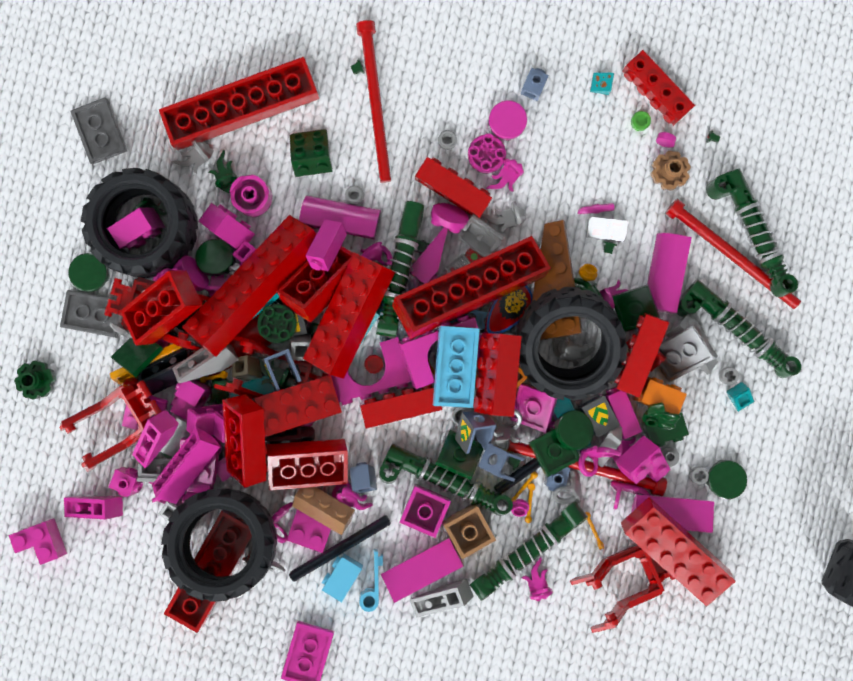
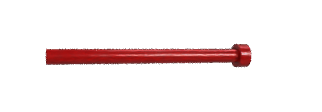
[356,20,391,183]
[665,198,801,309]
[507,439,667,497]

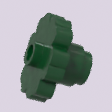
[14,361,56,400]

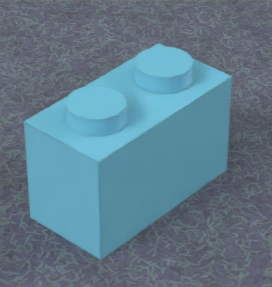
[322,553,363,603]

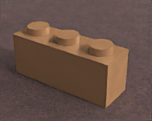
[292,487,355,535]

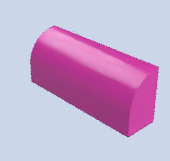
[299,195,381,240]
[647,233,692,314]
[631,494,714,533]
[381,538,464,603]

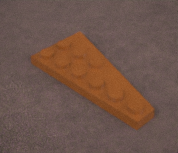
[532,220,582,341]

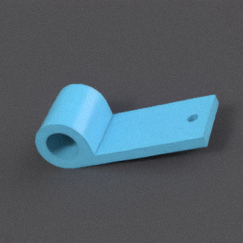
[359,549,383,612]

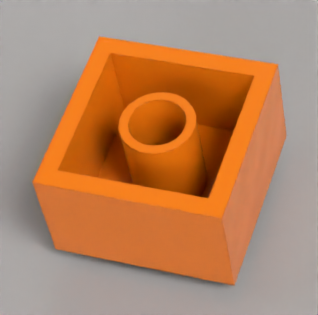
[633,377,687,414]

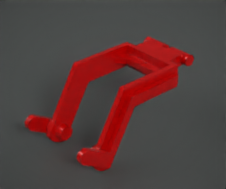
[104,277,210,351]
[214,336,328,400]
[59,380,162,472]
[570,544,675,633]

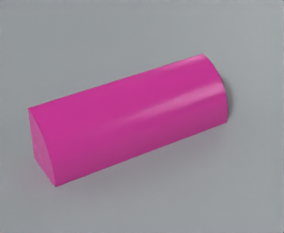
[152,428,220,504]

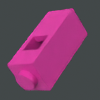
[306,220,347,271]
[604,387,642,439]

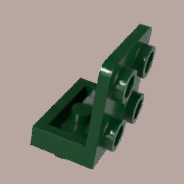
[290,129,333,177]

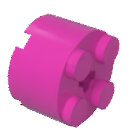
[230,175,273,217]

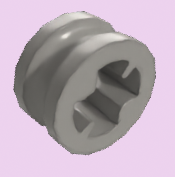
[719,368,739,385]
[689,467,709,485]

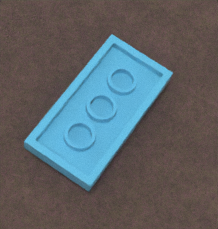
[433,325,480,408]

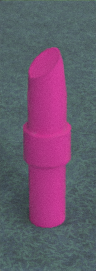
[577,203,614,214]

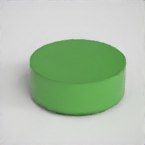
[631,111,651,131]

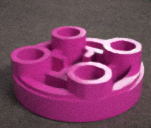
[489,100,527,141]
[468,134,506,174]
[431,203,469,233]
[173,255,209,292]

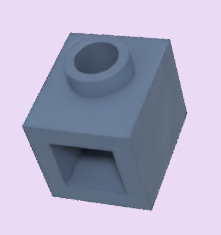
[520,68,549,102]
[350,462,377,494]
[544,467,570,491]

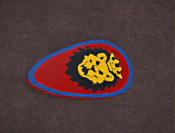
[485,286,533,334]

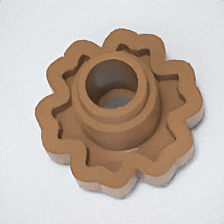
[651,151,691,191]

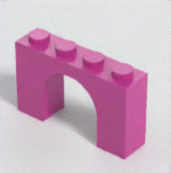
[398,315,481,389]
[328,337,411,406]

